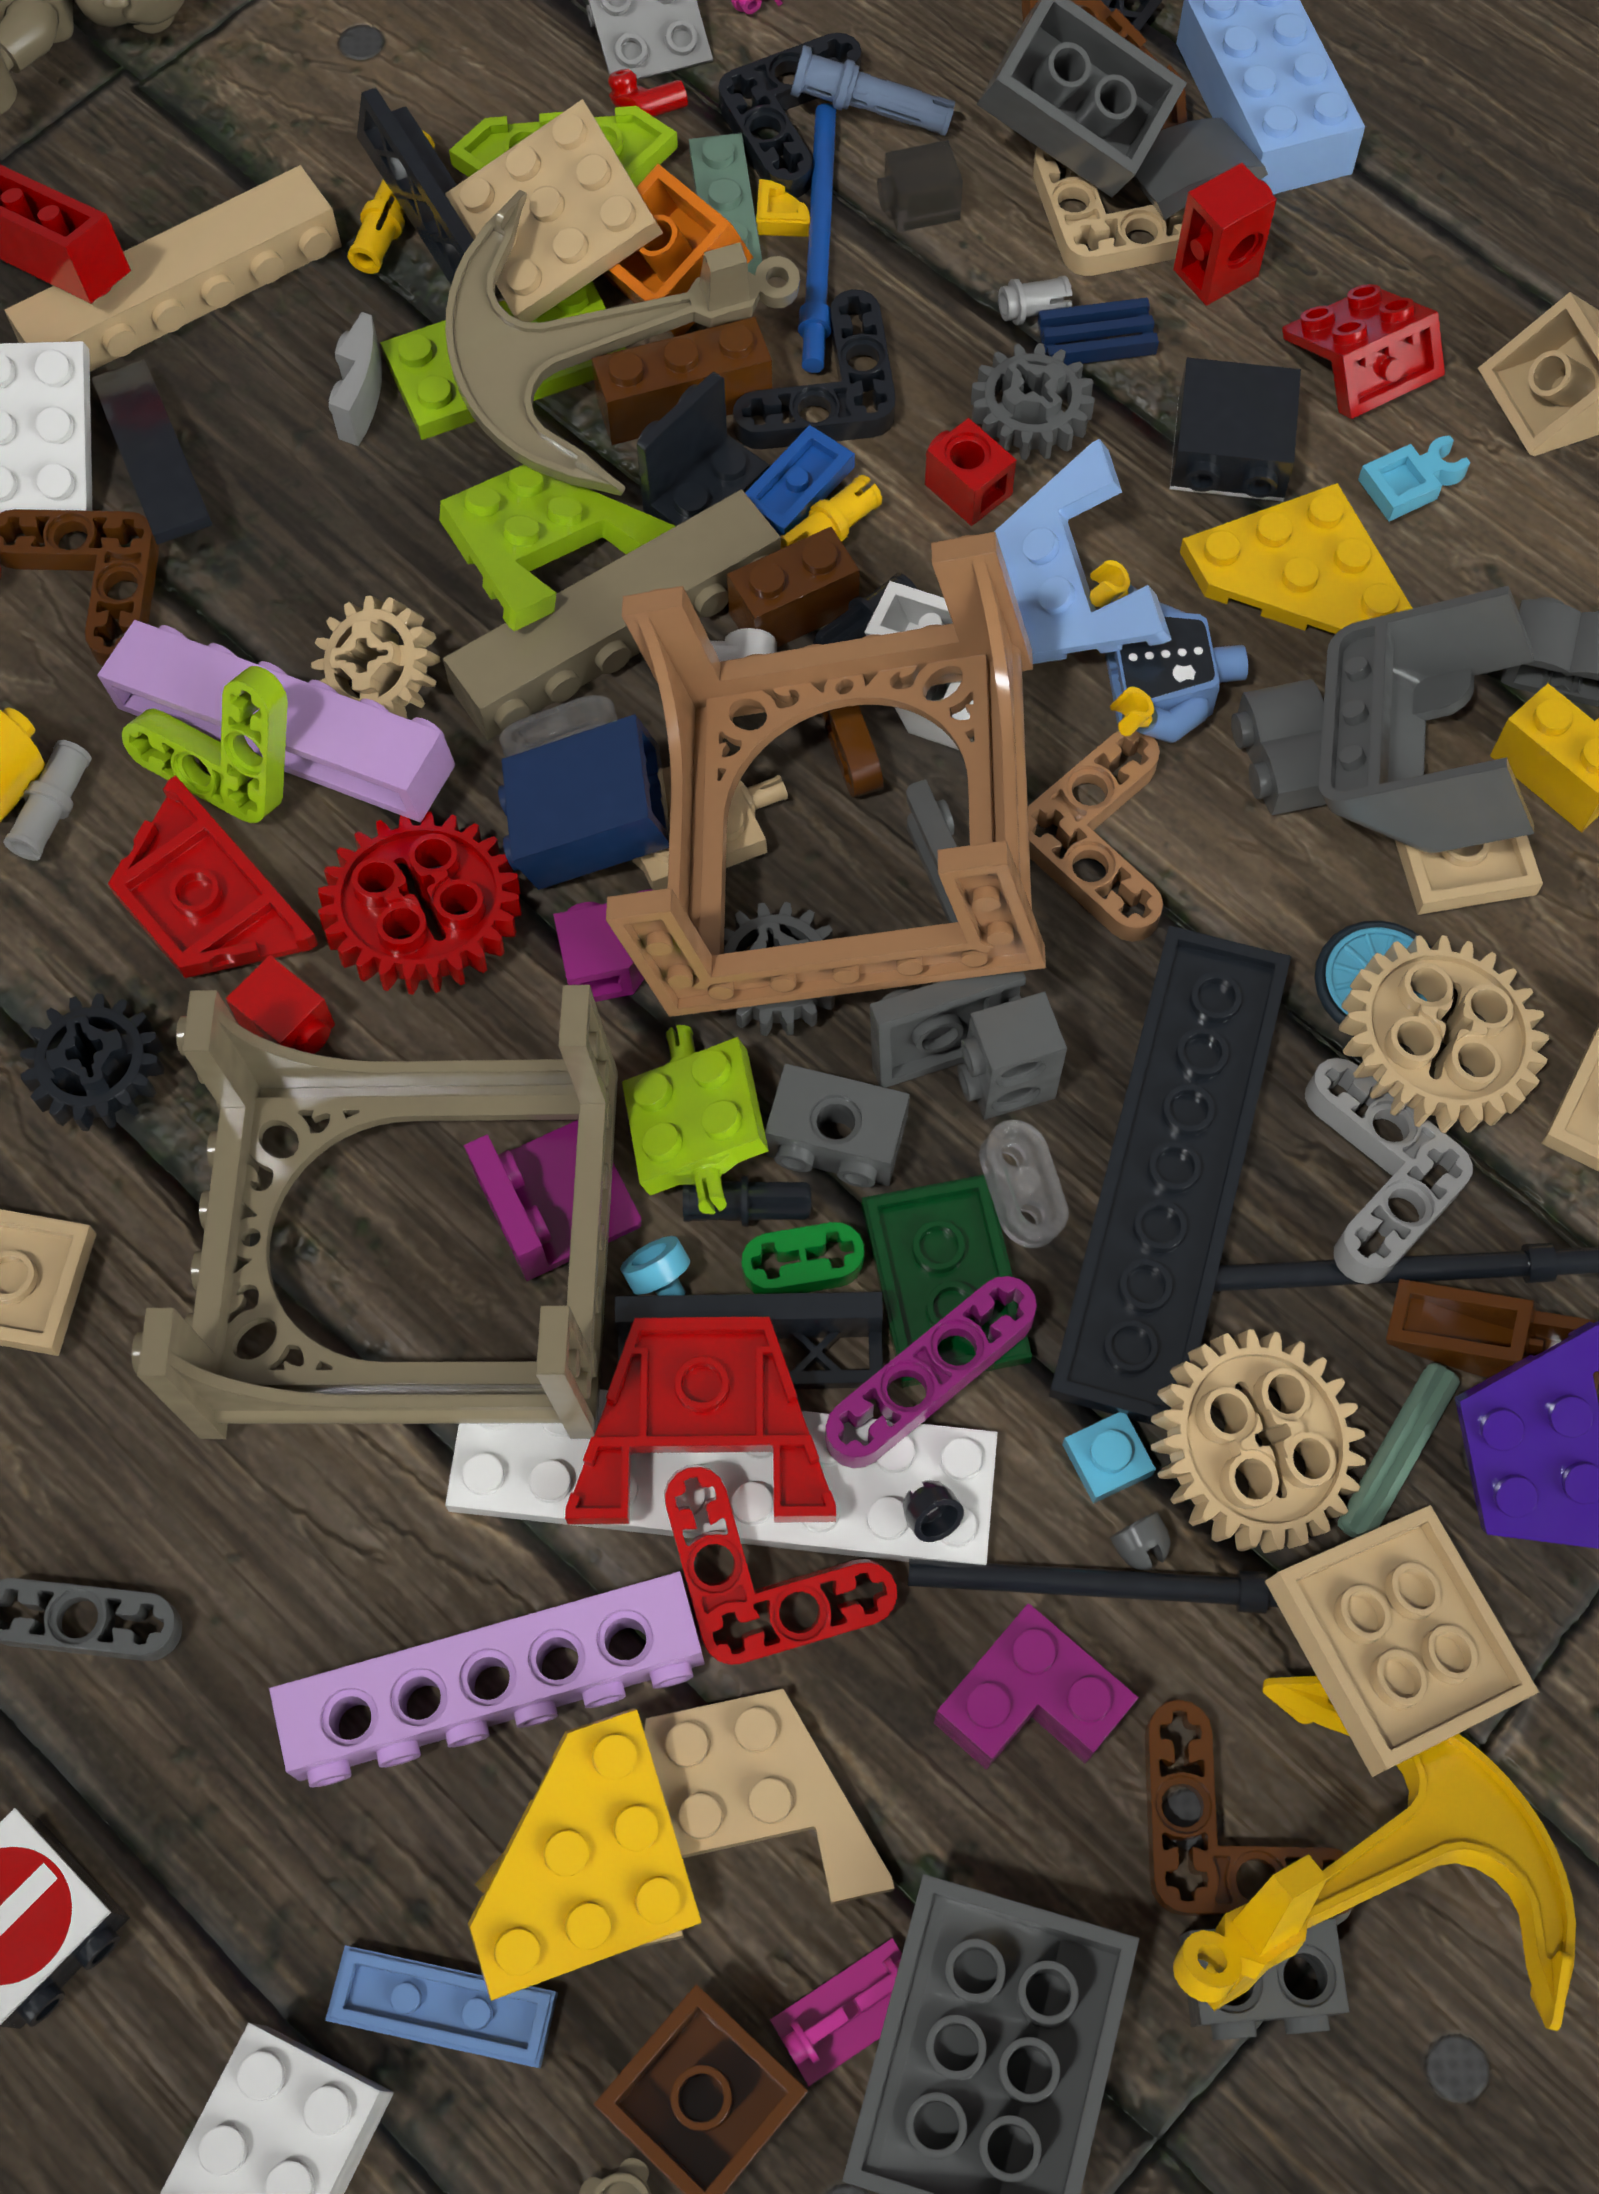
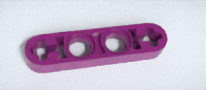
[825,1276,1037,1469]

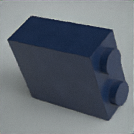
[498,714,670,890]

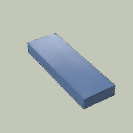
[325,1945,558,2069]

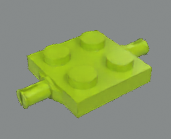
[622,1025,769,1214]

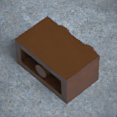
[727,527,860,648]

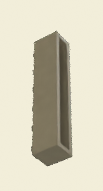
[443,489,781,741]

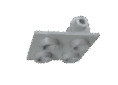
[586,0,713,80]

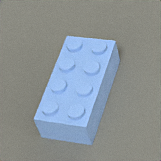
[1176,0,1365,194]

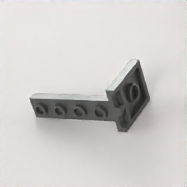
[870,779,1026,1088]

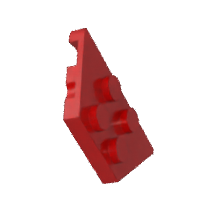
[108,775,319,978]

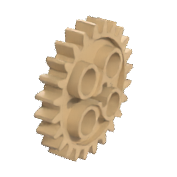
[1339,935,1549,1133]
[1151,1329,1366,1553]

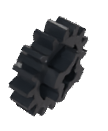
[20,993,165,1131]

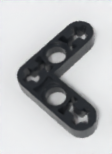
[718,33,862,198]
[733,289,896,450]

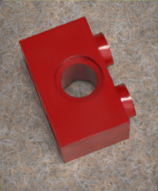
[1173,162,1277,306]

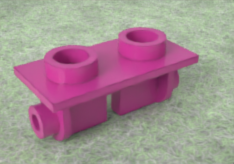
[770,1938,902,2086]

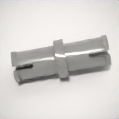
[4,740,92,861]

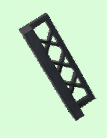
[357,87,501,296]
[615,1292,883,1389]

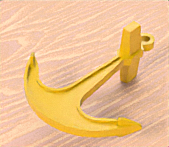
[1173,1676,1576,2031]

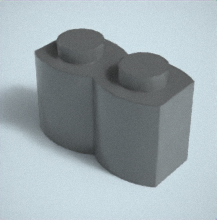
[1501,597,1599,707]
[1231,679,1326,815]

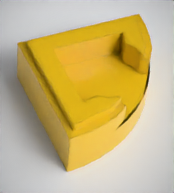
[756,179,810,237]

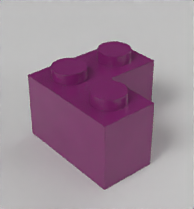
[933,1603,1139,1770]

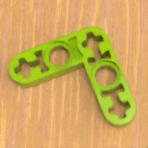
[122,666,288,823]

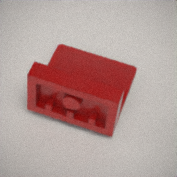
[1282,284,1445,419]

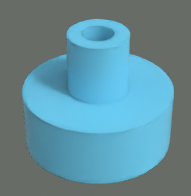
[620,1236,690,1296]

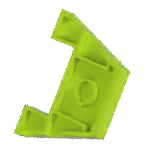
[439,464,676,632]

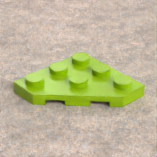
[449,106,678,187]

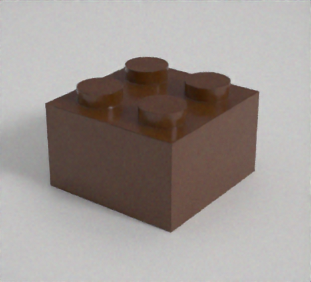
[593,1984,809,2194]

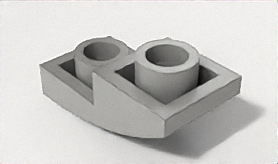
[329,312,382,447]

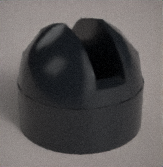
[903,1480,964,1542]

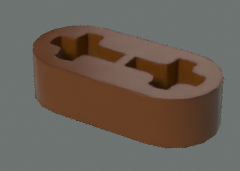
[821,705,883,798]

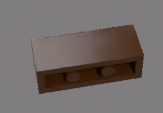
[591,317,772,445]

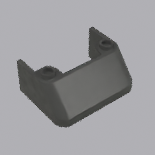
[1319,585,1534,853]

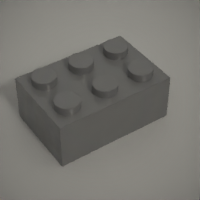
[976,0,1187,197]

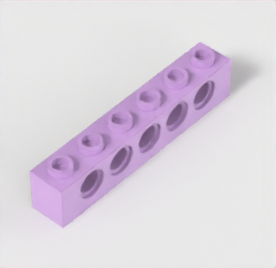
[269,1571,705,1787]

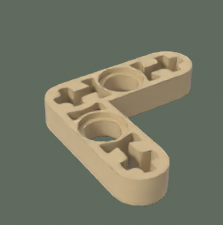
[1033,147,1185,276]

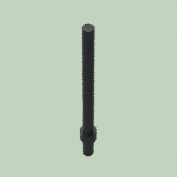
[1213,1243,1599,1292]
[908,1559,1279,1614]

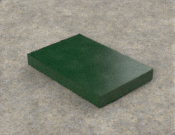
[861,1174,1032,1388]

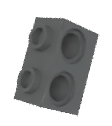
[957,991,1067,1120]
[1179,1919,1349,2041]

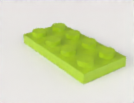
[380,281,626,440]

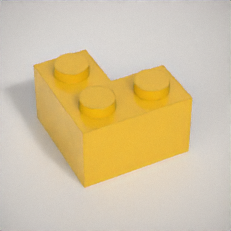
[1490,683,1599,832]

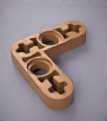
[1028,731,1163,942]

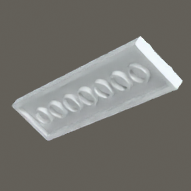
[445,1389,997,1565]

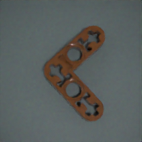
[0,509,159,666]
[1145,1700,1355,1917]

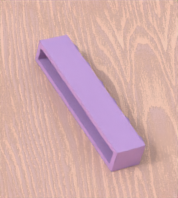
[97,620,456,823]

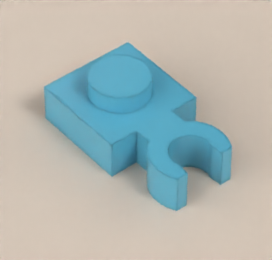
[1358,436,1470,521]

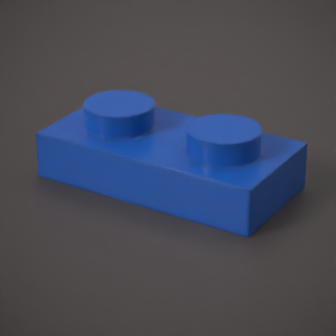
[745,425,855,536]

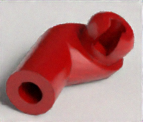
[608,69,688,117]

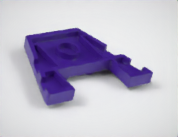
[1455,1321,1599,1549]

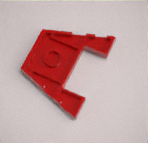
[565,1317,836,1525]

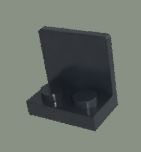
[636,371,770,526]

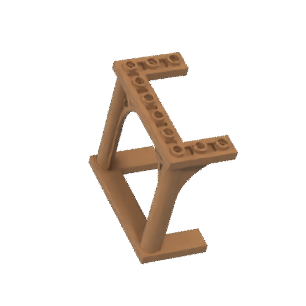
[606,532,1046,1017]

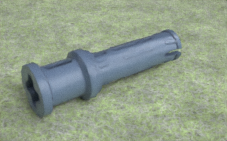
[790,45,955,136]

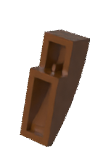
[1386,1279,1599,1393]

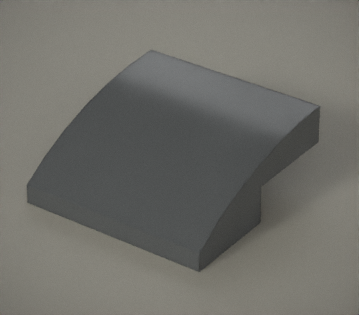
[1132,118,1268,220]

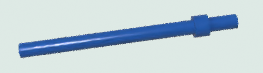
[798,103,837,373]

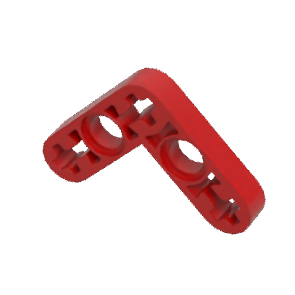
[664,1465,897,1665]

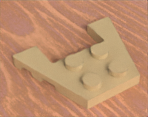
[630,1689,894,1950]

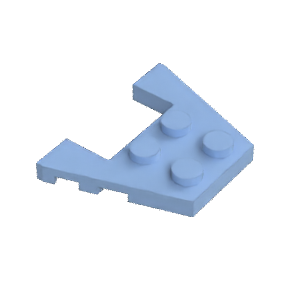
[994,439,1172,664]

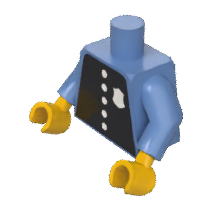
[1090,560,1248,743]

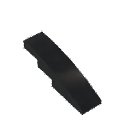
[91,359,212,545]

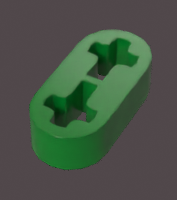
[742,1222,864,1294]

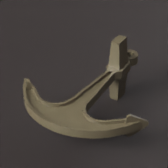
[445,190,800,496]

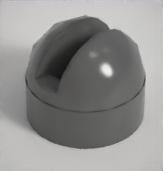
[1110,1511,1171,1570]

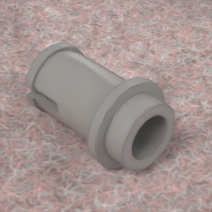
[998,276,1072,325]

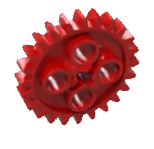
[318,812,521,995]

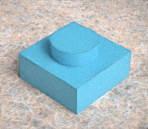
[1062,1412,1156,1504]

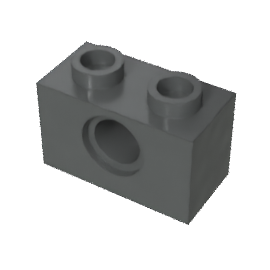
[765,1064,910,1187]

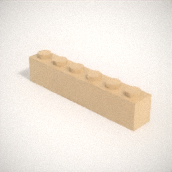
[4,165,342,372]

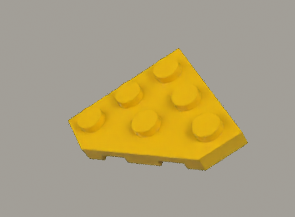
[1180,483,1413,634]
[468,1708,702,2001]

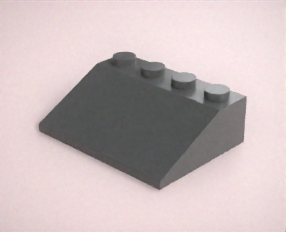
[842,1874,1139,2194]

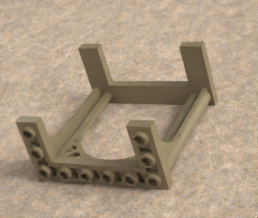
[131,985,618,1439]

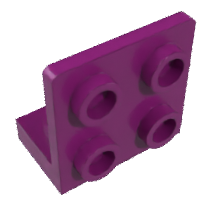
[464,1120,642,1282]

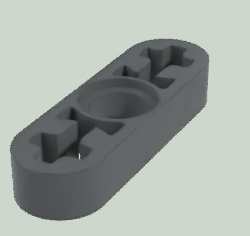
[0,1578,182,1661]

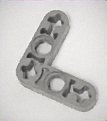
[1305,1058,1473,1284]

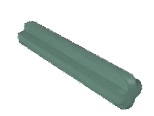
[1338,1363,1460,1539]

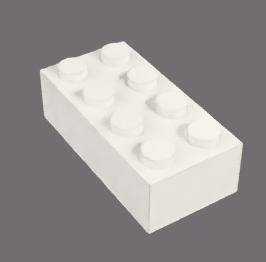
[160,2023,394,2194]

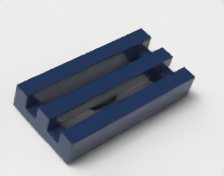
[1037,297,1159,366]

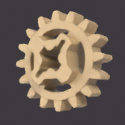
[311,595,440,719]

